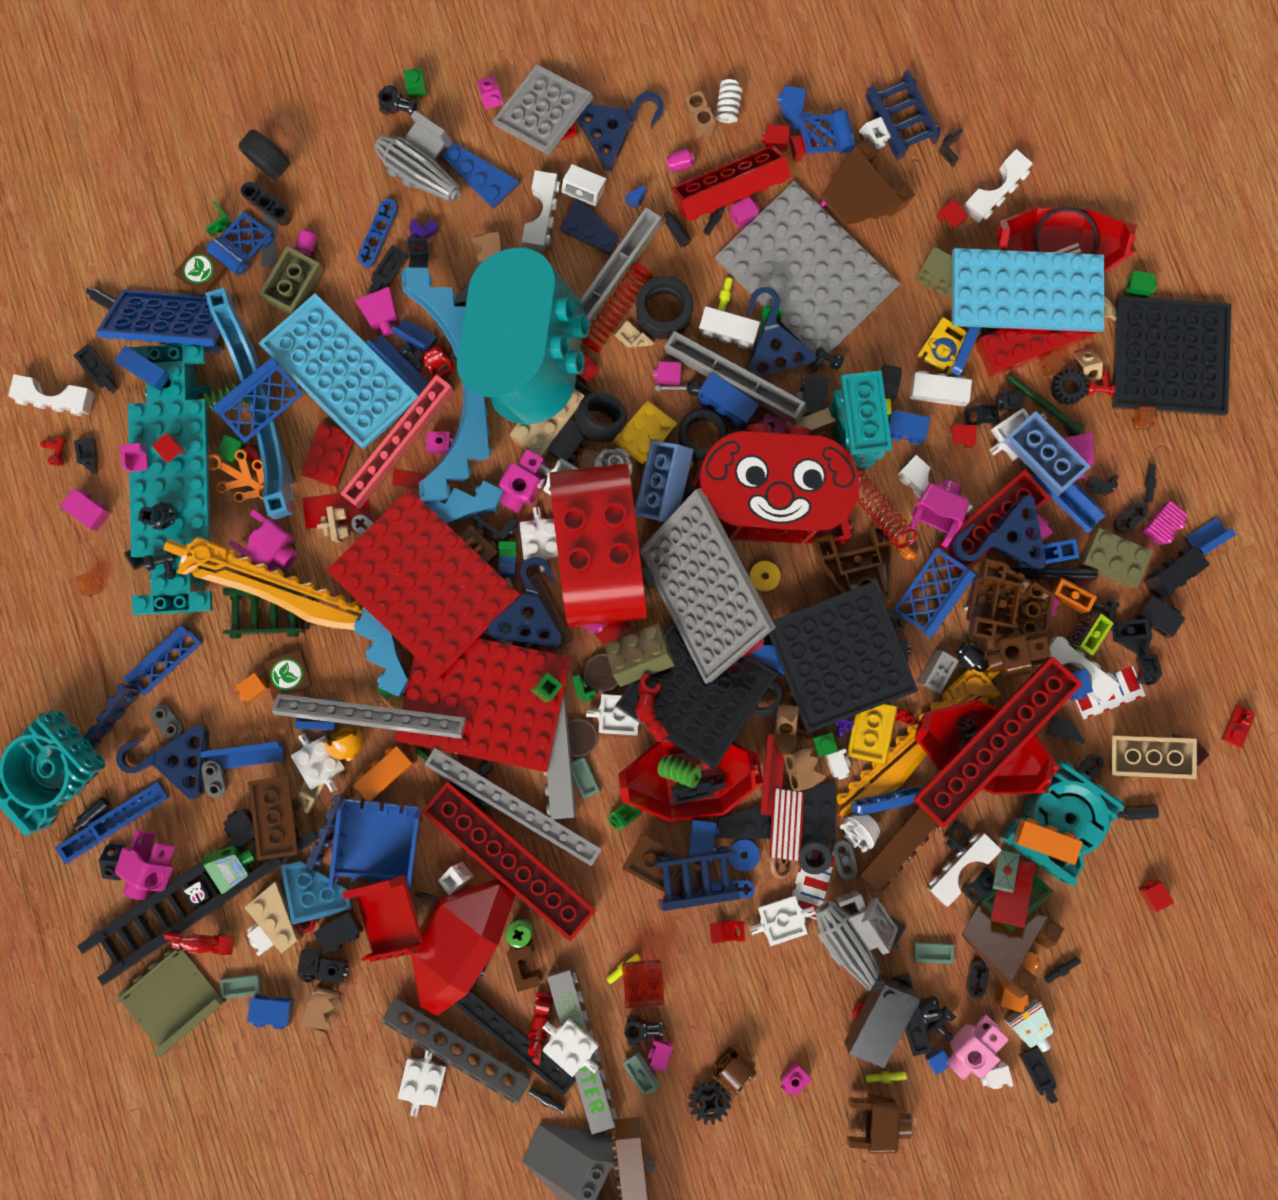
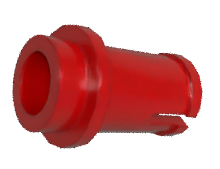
[244,444,262,468]

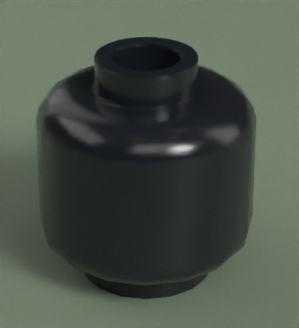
[955,642,985,671]

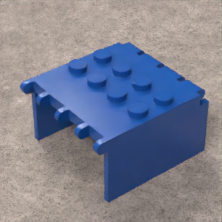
[328,798,422,893]

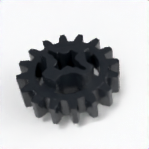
[688,1078,731,1125]

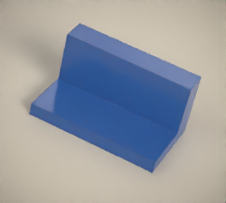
[392,318,437,353]
[1185,518,1237,555]

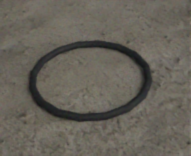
[1034,207,1099,254]

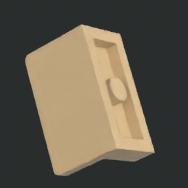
[792,408,836,436]

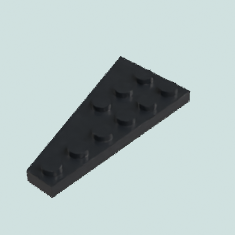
[719,780,836,840]

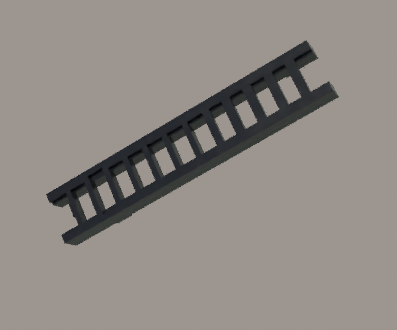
[77,799,320,986]

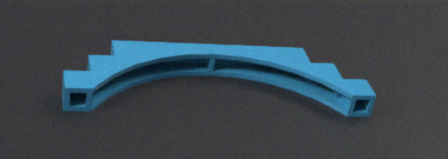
[401,267,491,501]
[205,288,294,519]
[353,481,504,698]

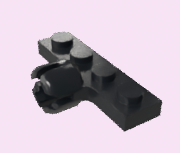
[890,972,942,1057]

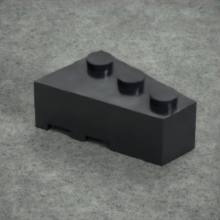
[1144,546,1210,598]

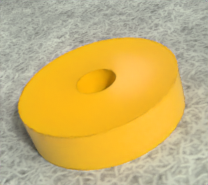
[749,561,780,592]

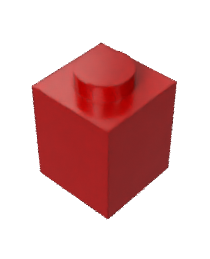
[761,125,789,152]
[1139,879,1174,912]

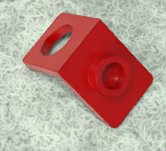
[709,920,745,944]

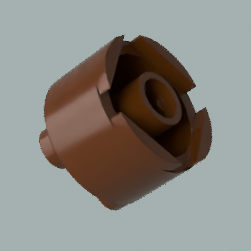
[710,1045,757,1095]

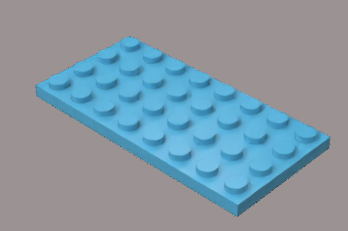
[952,248,1104,332]
[259,293,419,450]

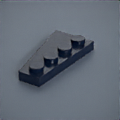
[83,683,140,750]
[305,793,349,870]

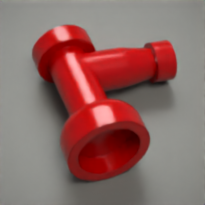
[1086,370,1115,396]
[40,437,67,467]

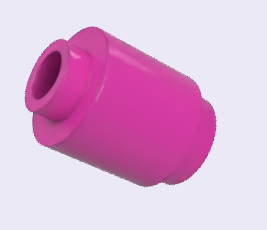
[666,148,695,172]
[295,229,318,258]

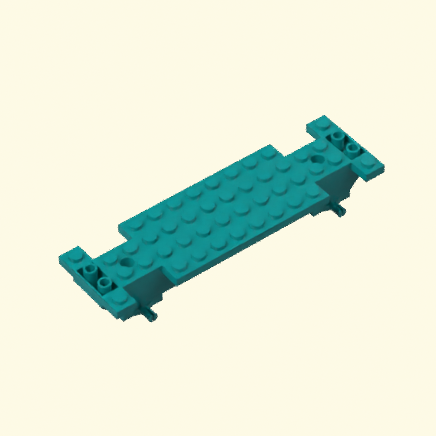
[128,344,216,615]

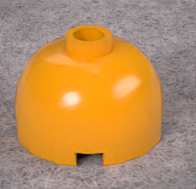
[323,725,364,761]

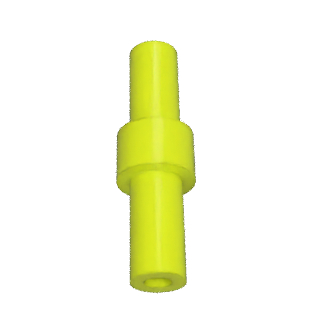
[718,278,733,312]
[606,953,641,984]
[866,1071,906,1084]

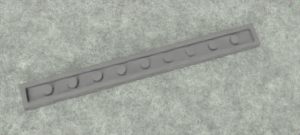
[272,694,467,739]
[424,748,602,866]

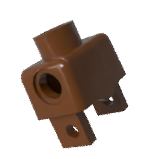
[986,634,1051,677]
[846,1095,912,1154]

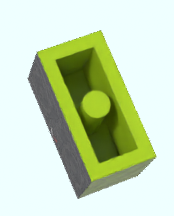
[1067,610,1114,656]

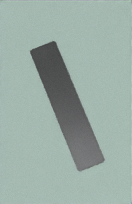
[261,197,278,267]

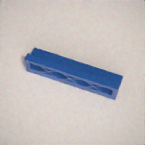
[365,335,429,396]
[1033,476,1107,533]
[124,625,202,696]
[200,742,286,771]

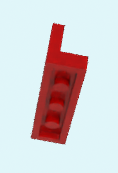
[760,735,784,816]

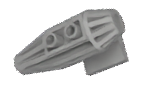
[375,111,461,202]
[815,898,898,992]

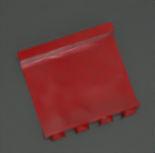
[342,875,425,963]

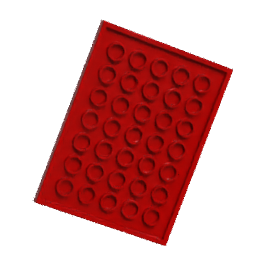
[326,489,520,679]
[395,638,571,773]

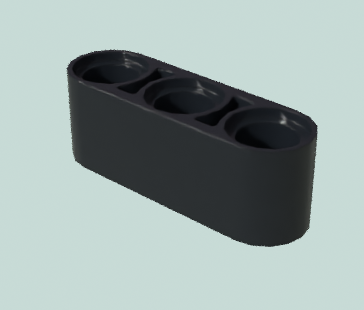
[241,182,292,226]

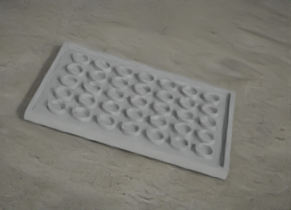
[715,181,900,359]
[639,488,776,684]

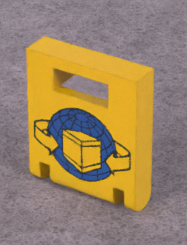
[917,317,967,376]

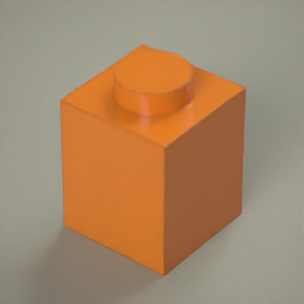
[235,673,270,703]

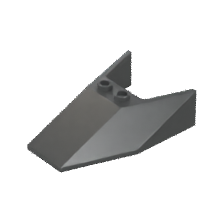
[522,1124,655,1200]

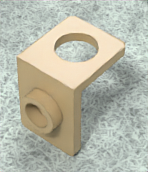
[1074,348,1103,381]

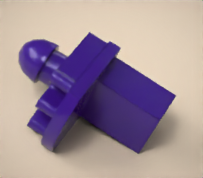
[408,219,439,245]
[834,716,855,738]

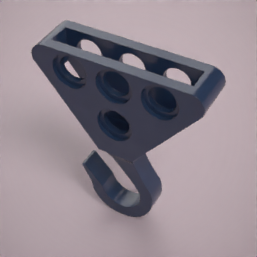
[577,92,664,171]
[745,287,816,377]
[952,495,1046,569]
[488,557,562,647]
[116,725,209,799]

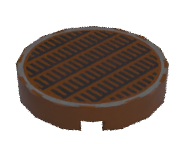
[584,654,618,692]
[568,719,598,757]

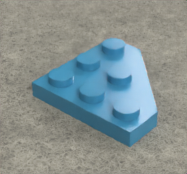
[281,861,351,925]

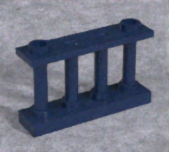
[865,70,940,161]
[653,846,740,911]

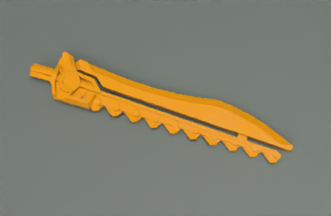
[163,537,364,630]
[836,666,1001,816]

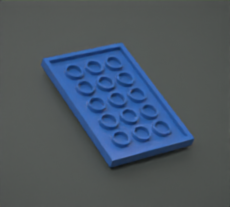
[97,289,235,347]

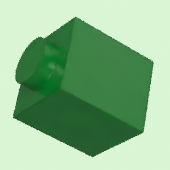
[403,68,428,98]
[1124,270,1157,298]
[216,435,247,466]
[530,673,563,703]
[811,733,838,757]

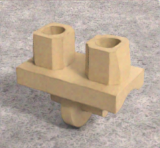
[317,506,350,543]

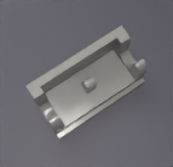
[917,650,959,694]

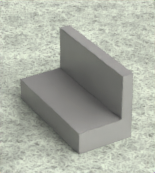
[834,890,867,913]

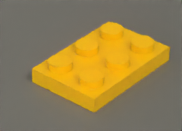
[613,401,677,465]
[847,704,898,765]

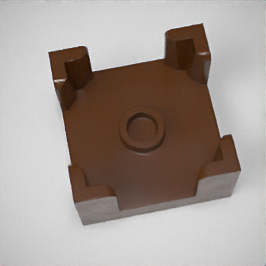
[507,940,543,992]

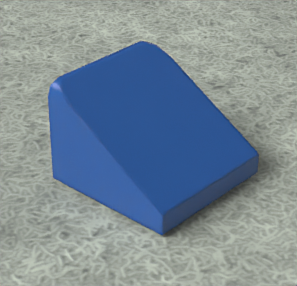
[625,185,646,209]
[925,1047,949,1075]

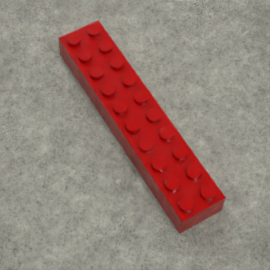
[912,656,1083,828]
[421,781,597,942]

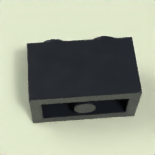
[798,375,829,417]
[548,419,590,463]
[1134,596,1186,638]
[314,910,363,953]

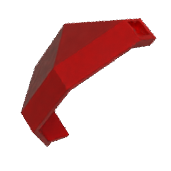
[996,207,1137,274]
[914,699,1060,795]
[618,739,764,822]
[410,879,516,1016]

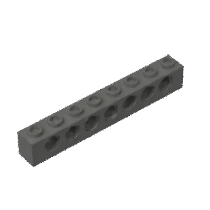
[381,998,531,1105]

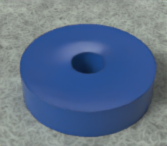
[728,839,760,871]

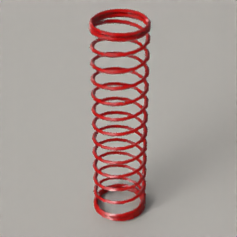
[581,263,652,352]
[857,467,917,549]

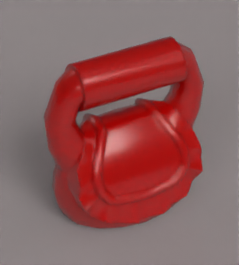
[423,345,453,379]

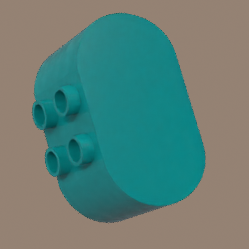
[457,248,589,425]

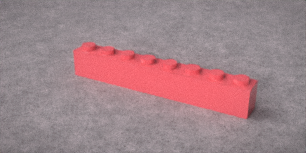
[340,375,454,509]

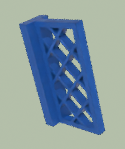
[212,358,304,443]
[893,547,977,638]

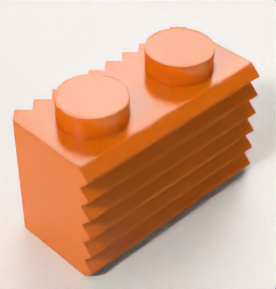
[1050,578,1097,614]

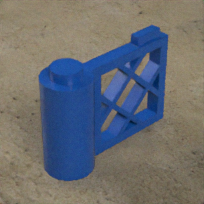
[798,109,857,154]
[207,211,274,275]

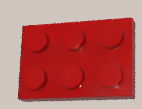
[301,422,355,488]

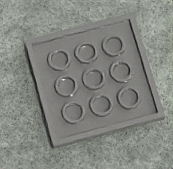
[492,64,593,155]

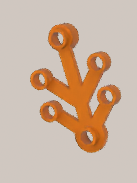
[209,449,264,503]

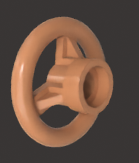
[768,856,796,879]

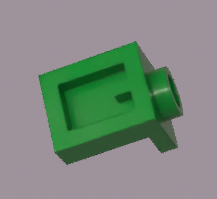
[572,675,597,702]
[608,803,642,831]

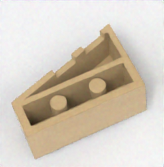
[244,880,302,954]

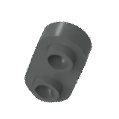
[151,705,184,740]
[201,759,227,798]
[832,840,858,880]

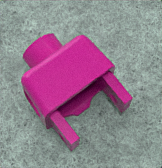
[498,449,548,513]
[907,480,970,548]
[228,510,298,572]
[115,830,175,900]

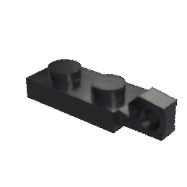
[369,245,409,294]
[73,344,118,394]
[671,775,726,805]
[1018,1046,1058,1104]

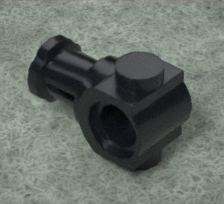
[378,85,417,115]
[138,502,178,530]
[624,1015,663,1046]

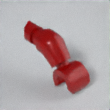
[635,673,668,742]
[164,932,235,955]
[527,992,553,1065]

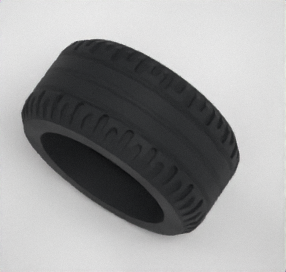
[238,130,290,179]
[575,392,627,443]
[678,408,728,460]

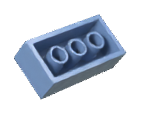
[1004,411,1091,497]
[635,440,694,522]

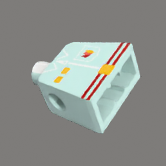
[1004,999,1053,1052]

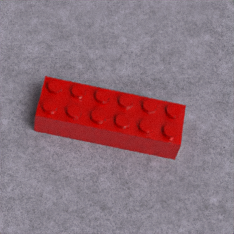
[670,144,791,221]
[975,328,1099,378]
[935,470,1051,575]

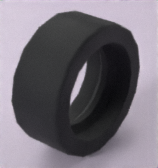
[753,681,783,717]

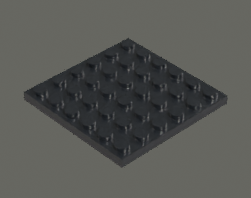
[1112,296,1231,416]
[769,581,918,733]
[615,622,778,770]

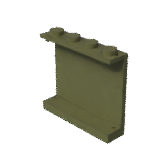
[113,947,226,1058]

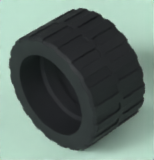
[636,276,693,340]

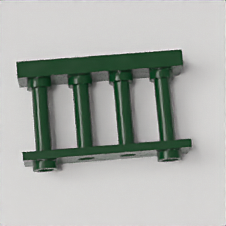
[223,586,305,639]

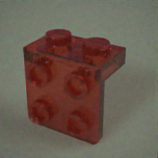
[622,960,665,1008]

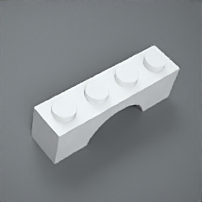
[962,149,1033,223]
[521,170,561,252]
[8,374,95,416]
[898,455,973,514]
[1048,636,1120,704]
[927,832,1001,907]

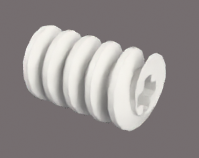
[715,79,743,123]

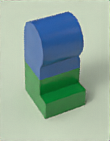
[499,541,518,578]

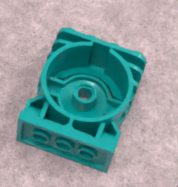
[830,371,892,470]
[0,710,106,837]
[998,760,1125,887]

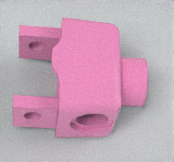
[946,1014,1008,1080]

